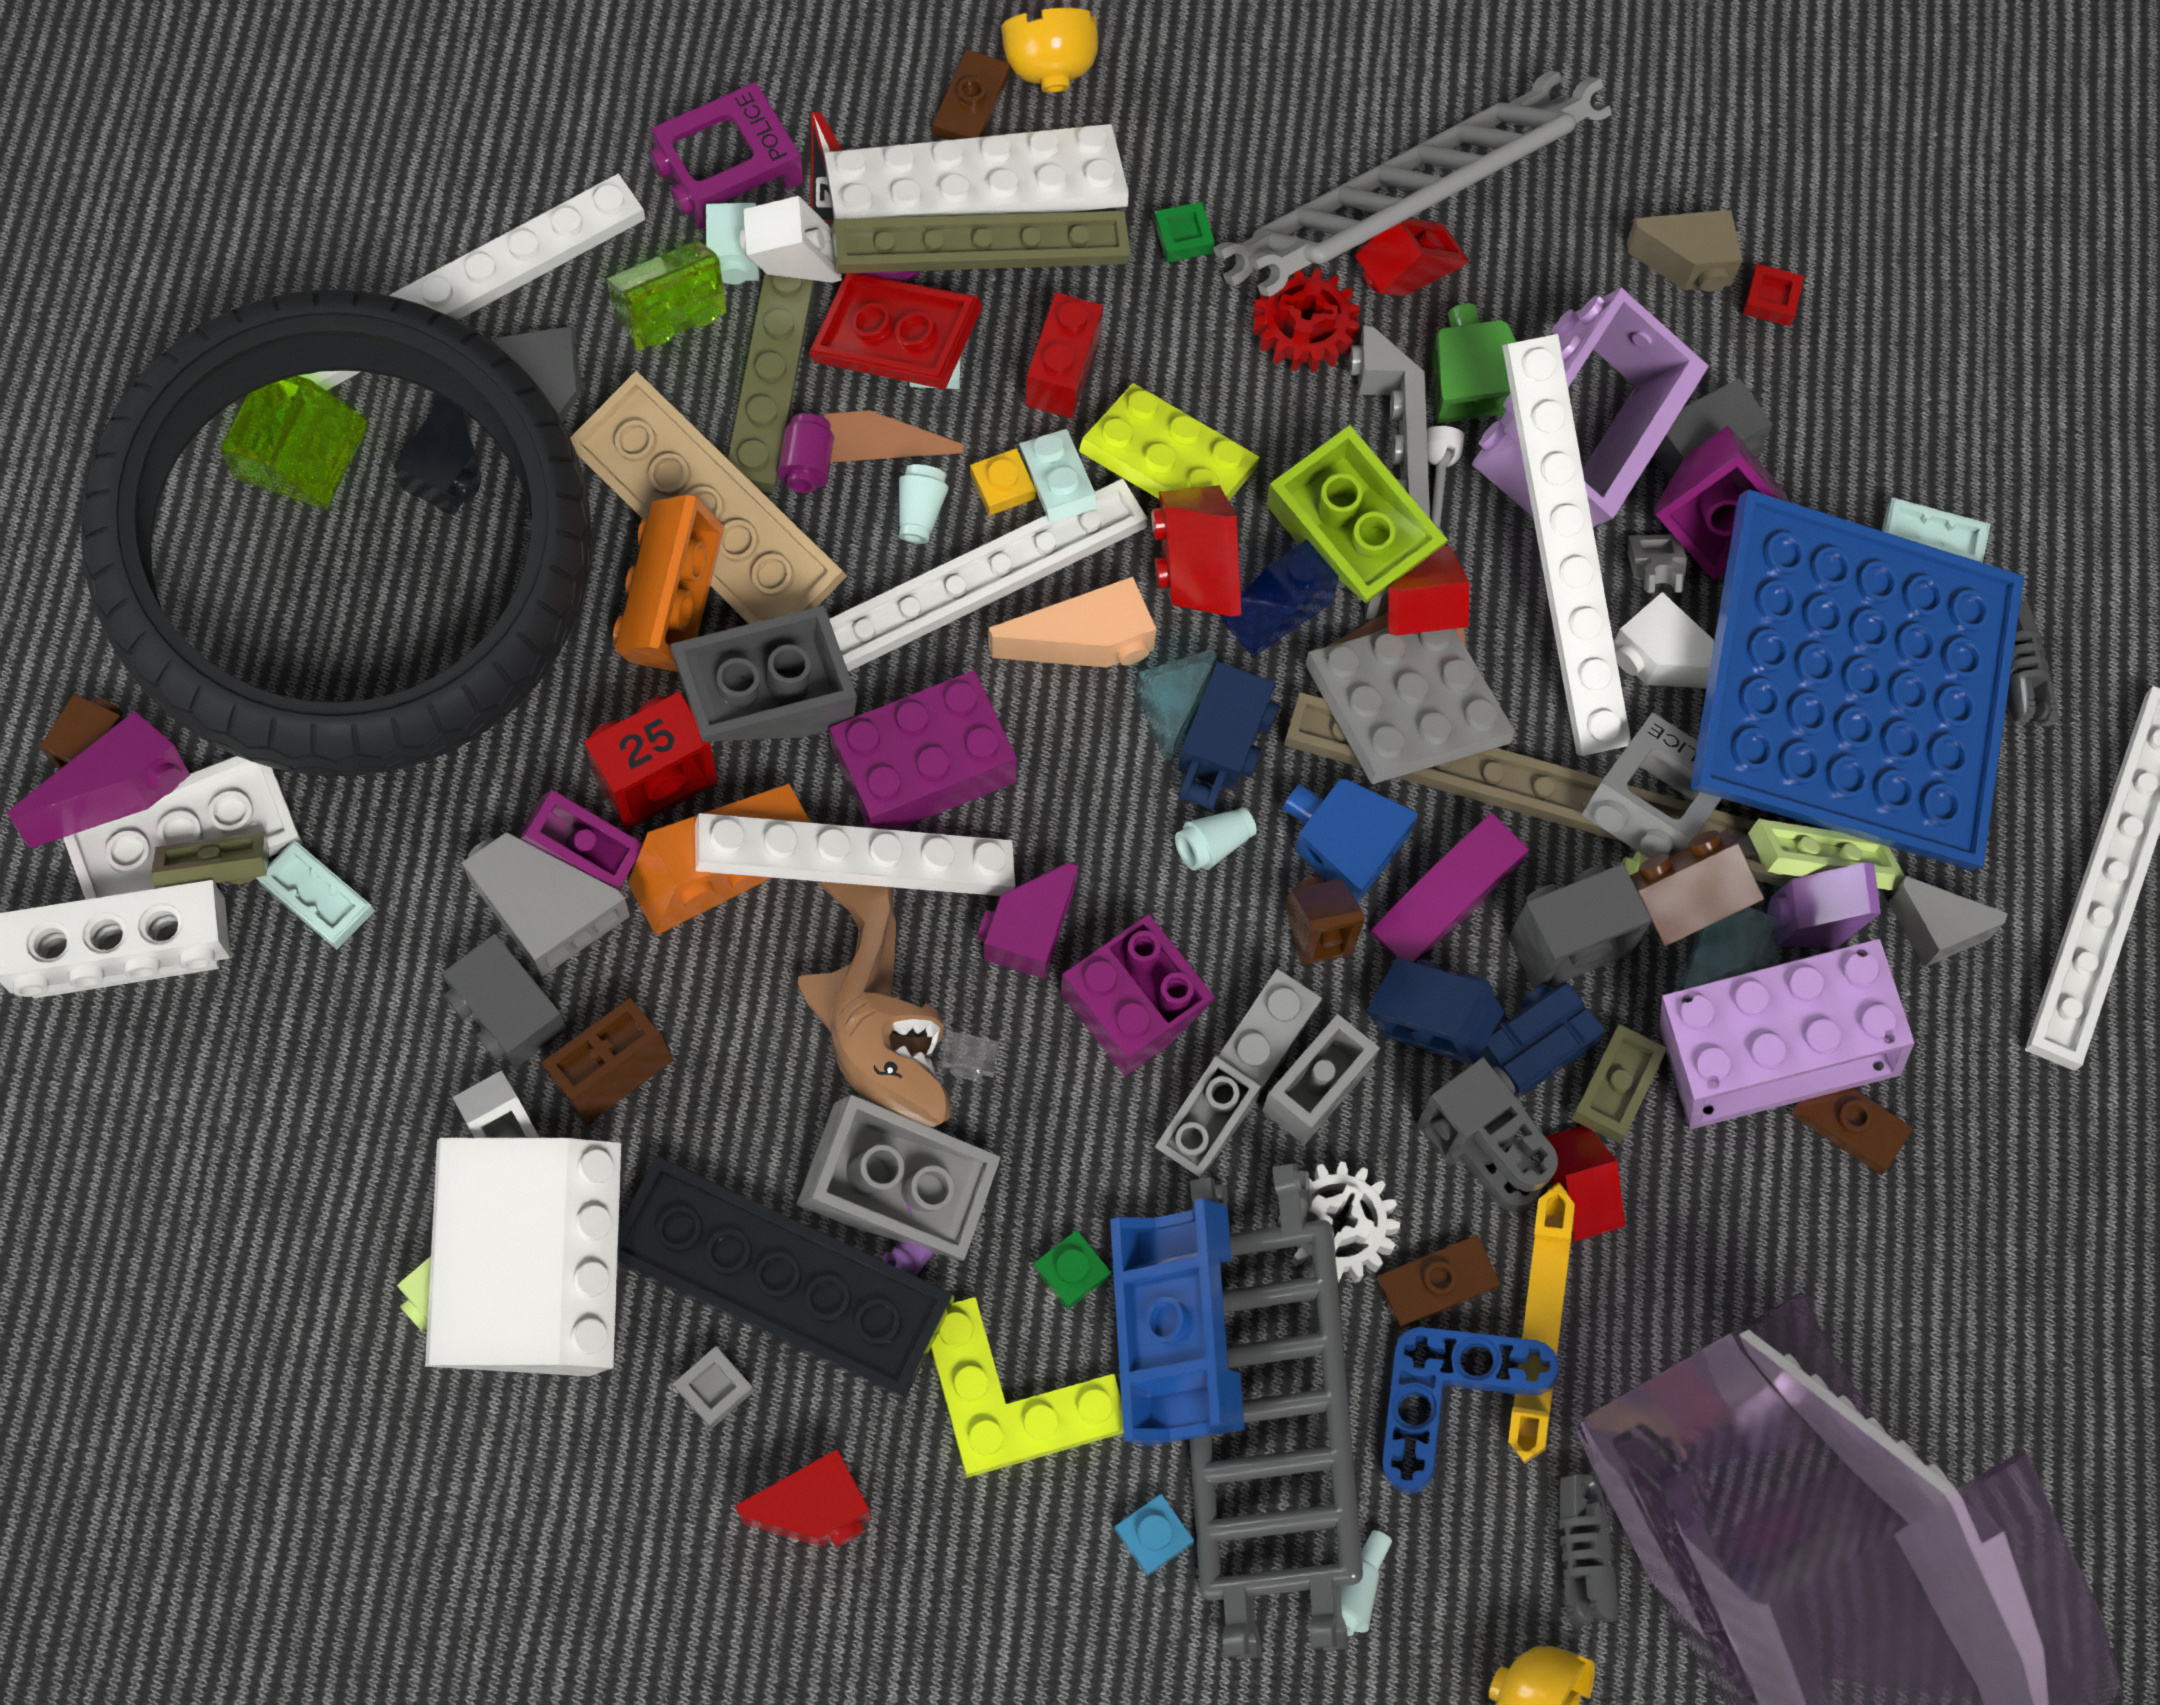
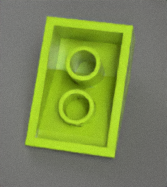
[1266,425,1448,603]

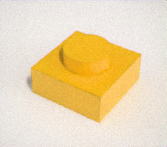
[970,448,1036,516]

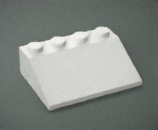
[425,1138,621,1376]

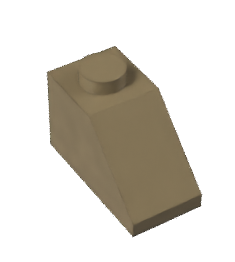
[1626,210,1742,292]

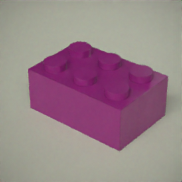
[829,670,1017,830]

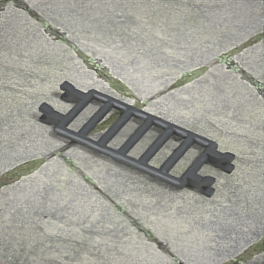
[1189,1164,1363,1660]

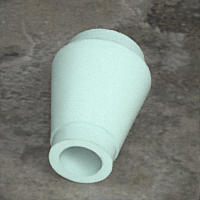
[899,464,949,544]
[1175,807,1257,871]

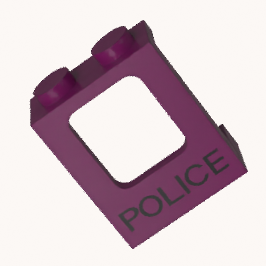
[649,82,803,230]

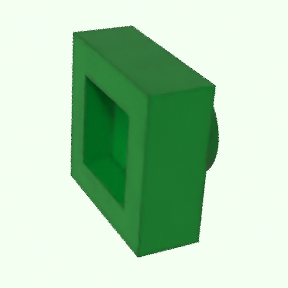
[1154,202,1215,263]
[1033,1230,1111,1311]

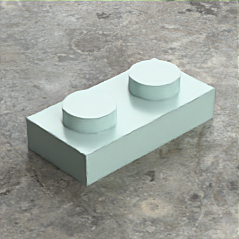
[1019,429,1098,523]

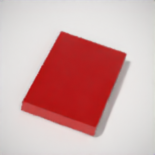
[809,273,983,389]

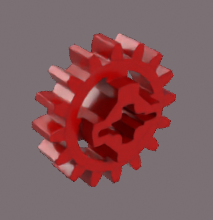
[1252,268,1360,372]

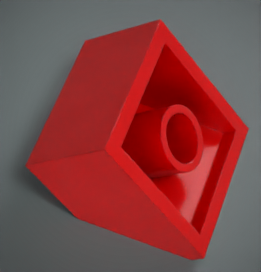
[1151,485,1241,617]

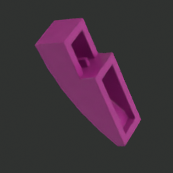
[1370,813,1529,963]

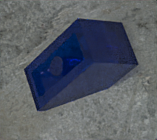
[1222,539,1339,658]

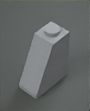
[461,832,630,977]

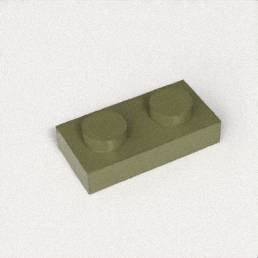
[151,831,269,889]
[1572,1024,1668,1144]

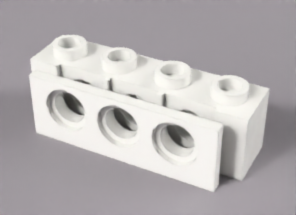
[0,880,231,998]

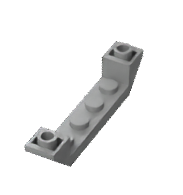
[1349,326,1430,619]

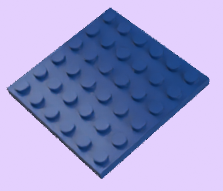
[1690,489,2024,871]

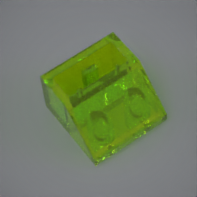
[607,240,727,351]
[220,376,369,510]

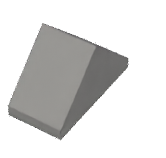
[1888,876,2008,967]

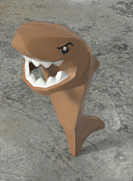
[798,881,952,1127]

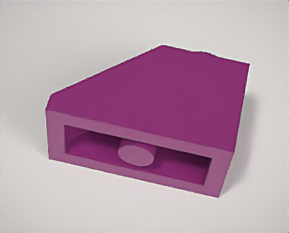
[517,790,643,890]
[977,863,1079,979]

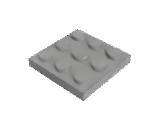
[1305,629,1515,784]

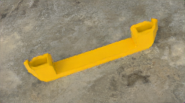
[1508,1182,1575,1464]

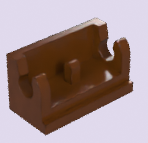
[541,998,674,1126]

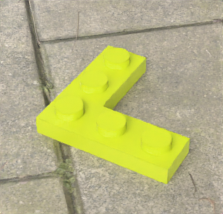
[931,1297,1124,1478]

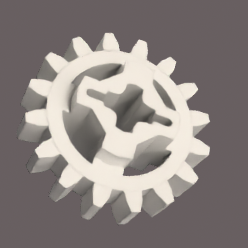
[1278,1162,1400,1283]

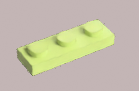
[1748,819,1905,891]

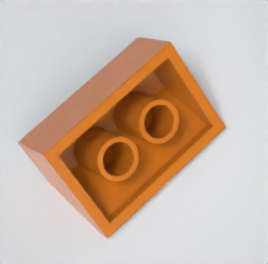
[613,495,725,672]

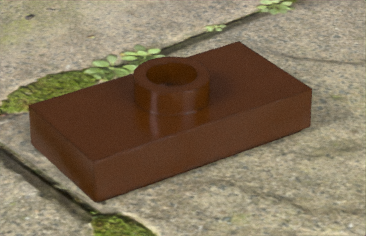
[932,49,1011,140]
[1789,1088,1914,1175]
[1375,1235,1501,1330]

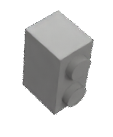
[1263,1013,1380,1145]

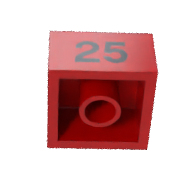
[584,691,718,832]

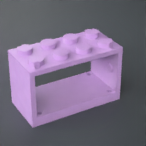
[1472,287,1709,527]
[1659,939,1915,1130]

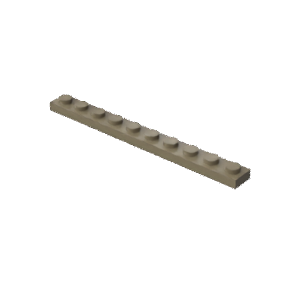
[1284,692,1796,887]

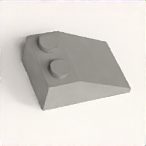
[796,1095,1001,1261]

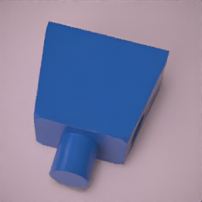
[1283,779,1418,904]

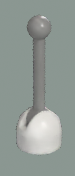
[1427,426,1464,535]

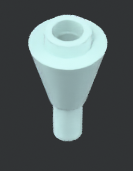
[1340,1530,1392,1636]

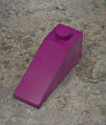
[6,711,190,848]

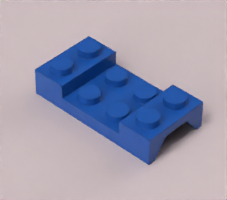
[1110,1198,1245,1446]

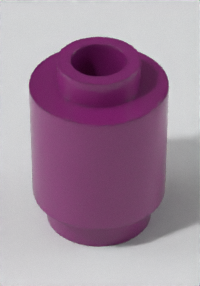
[778,413,834,493]

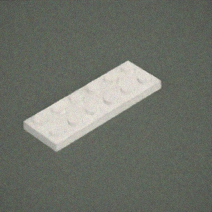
[824,124,1129,219]

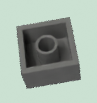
[1508,864,1652,990]

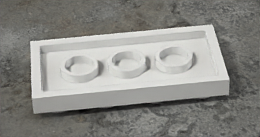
[63,756,303,899]

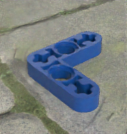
[1383,1327,1559,1494]

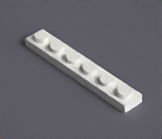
[695,813,1015,896]

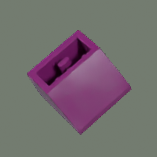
[1060,914,1215,1077]

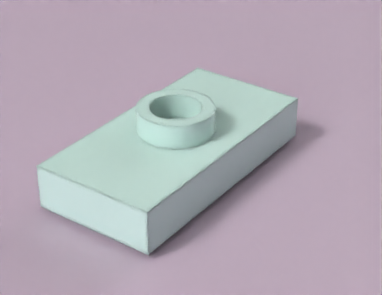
[1882,497,1991,563]
[256,840,375,950]

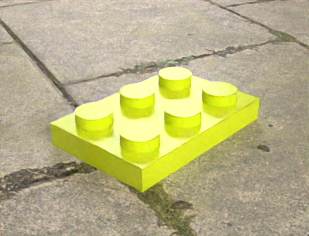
[1079,383,1260,501]

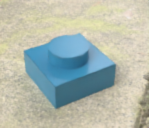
[1114,1494,1194,1577]

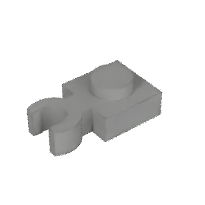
[1627,534,1687,593]

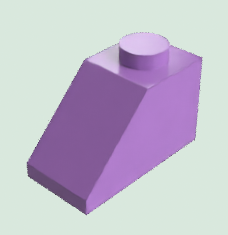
[1768,862,1881,948]

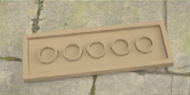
[570,371,847,624]

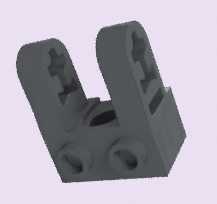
[1416,1057,1558,1212]

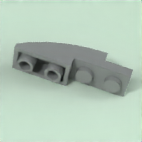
[1155,969,1323,1178]

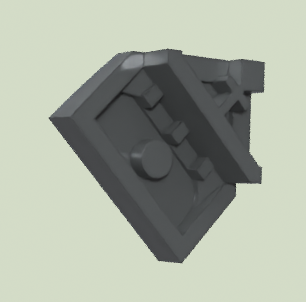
[494,326,586,422]

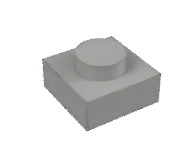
[673,1346,754,1429]

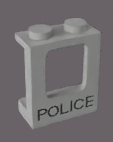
[1582,712,1722,859]

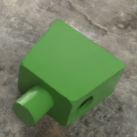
[1432,303,1516,424]

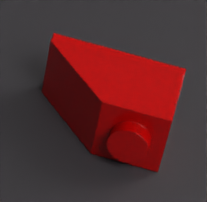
[1354,218,1469,296]
[735,1450,871,1548]

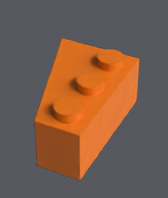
[627,784,811,936]

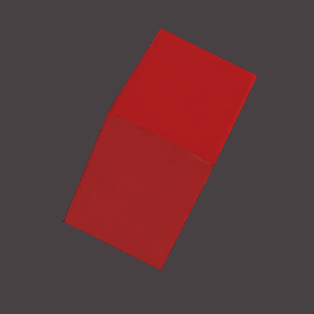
[1388,545,1470,636]
[1545,1125,1625,1243]

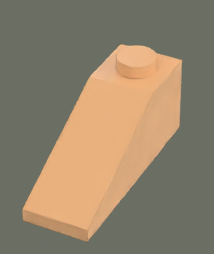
[988,577,1157,668]

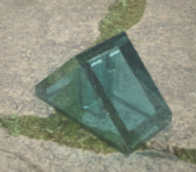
[1136,650,1217,761]

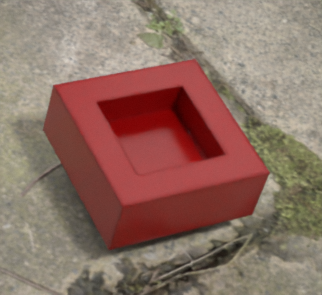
[1743,264,1804,327]

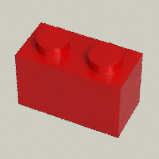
[1026,292,1103,419]

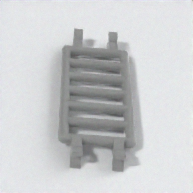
[1213,71,1612,297]

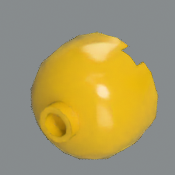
[1001,8,1098,93]
[1489,1646,1595,1705]

